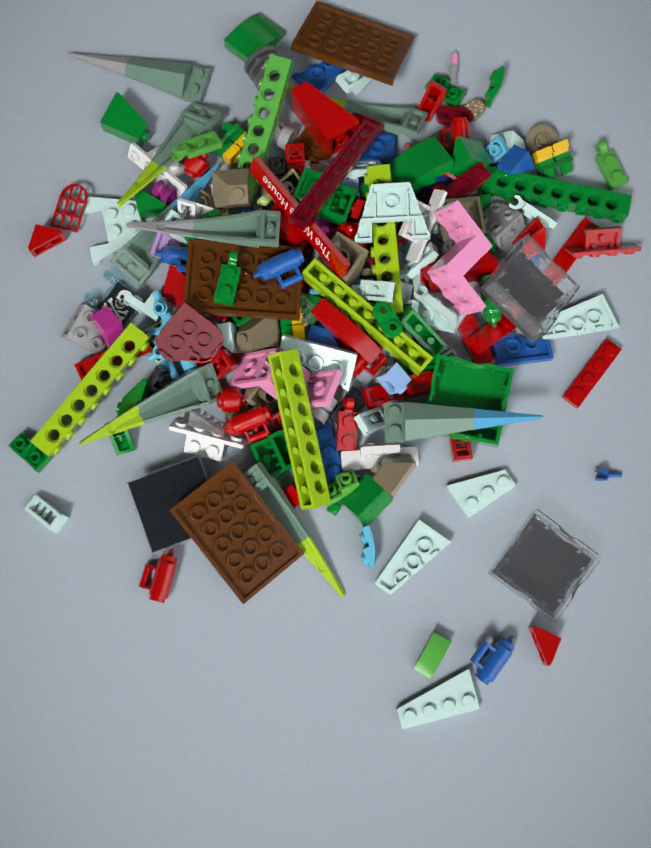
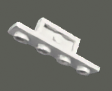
[128,143,187,198]
[398,189,447,263]
[169,420,247,462]
[341,443,419,471]

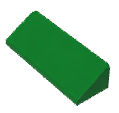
[400,306,448,360]

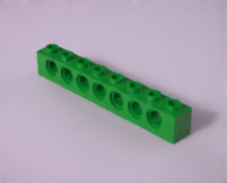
[480,166,632,223]

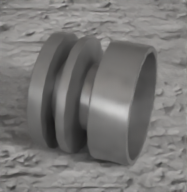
[244,46,292,97]

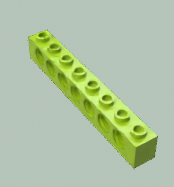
[364,164,404,317]
[302,258,433,376]
[30,323,151,456]
[267,348,331,510]

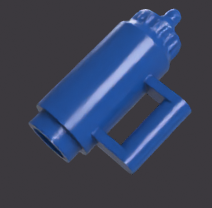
[154,246,188,272]
[253,248,304,289]
[470,635,515,686]

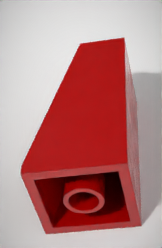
[291,81,360,158]

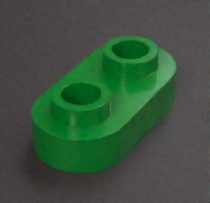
[372,301,402,339]

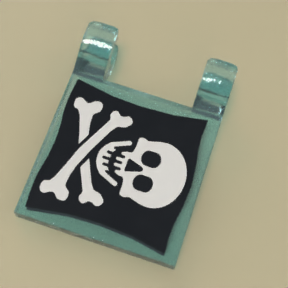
[84,270,147,330]

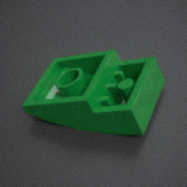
[224,12,286,63]
[389,136,453,191]
[293,167,357,226]
[250,429,292,478]

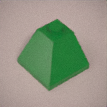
[116,379,149,416]

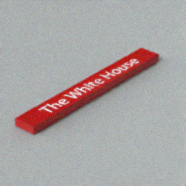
[249,156,350,278]

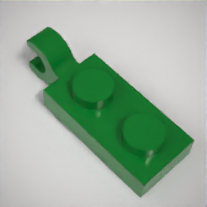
[214,251,241,306]

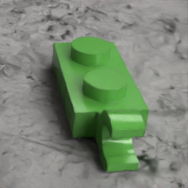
[171,130,222,162]
[594,140,628,191]

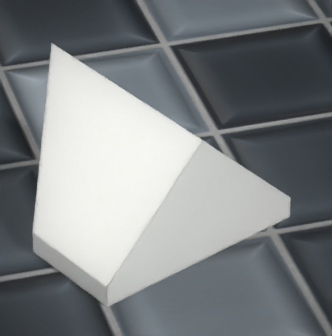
[177,198,221,220]

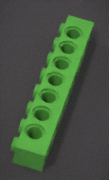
[235,54,294,208]

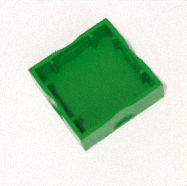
[427,354,514,448]

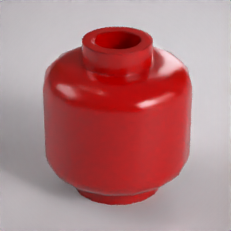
[183,154,210,179]
[217,387,245,412]

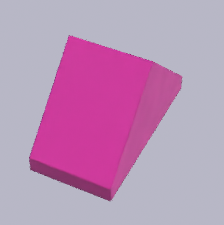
[90,306,124,348]

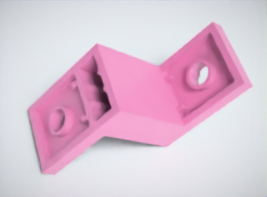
[427,200,492,316]
[229,347,343,408]

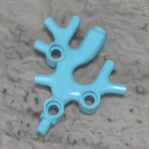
[147,290,198,380]

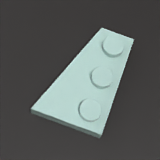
[446,470,516,518]

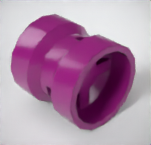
[151,180,178,206]

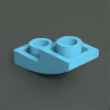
[484,136,509,166]
[359,525,375,569]

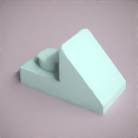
[336,70,372,95]
[124,293,159,323]
[354,406,384,437]

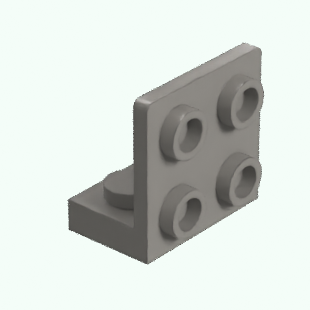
[483,200,526,252]
[61,304,106,355]

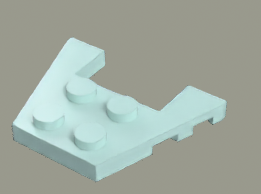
[355,182,430,243]
[80,196,142,265]
[412,274,480,333]

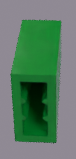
[100,92,151,147]

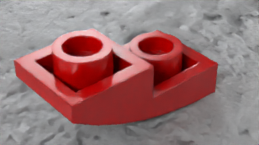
[285,143,305,178]

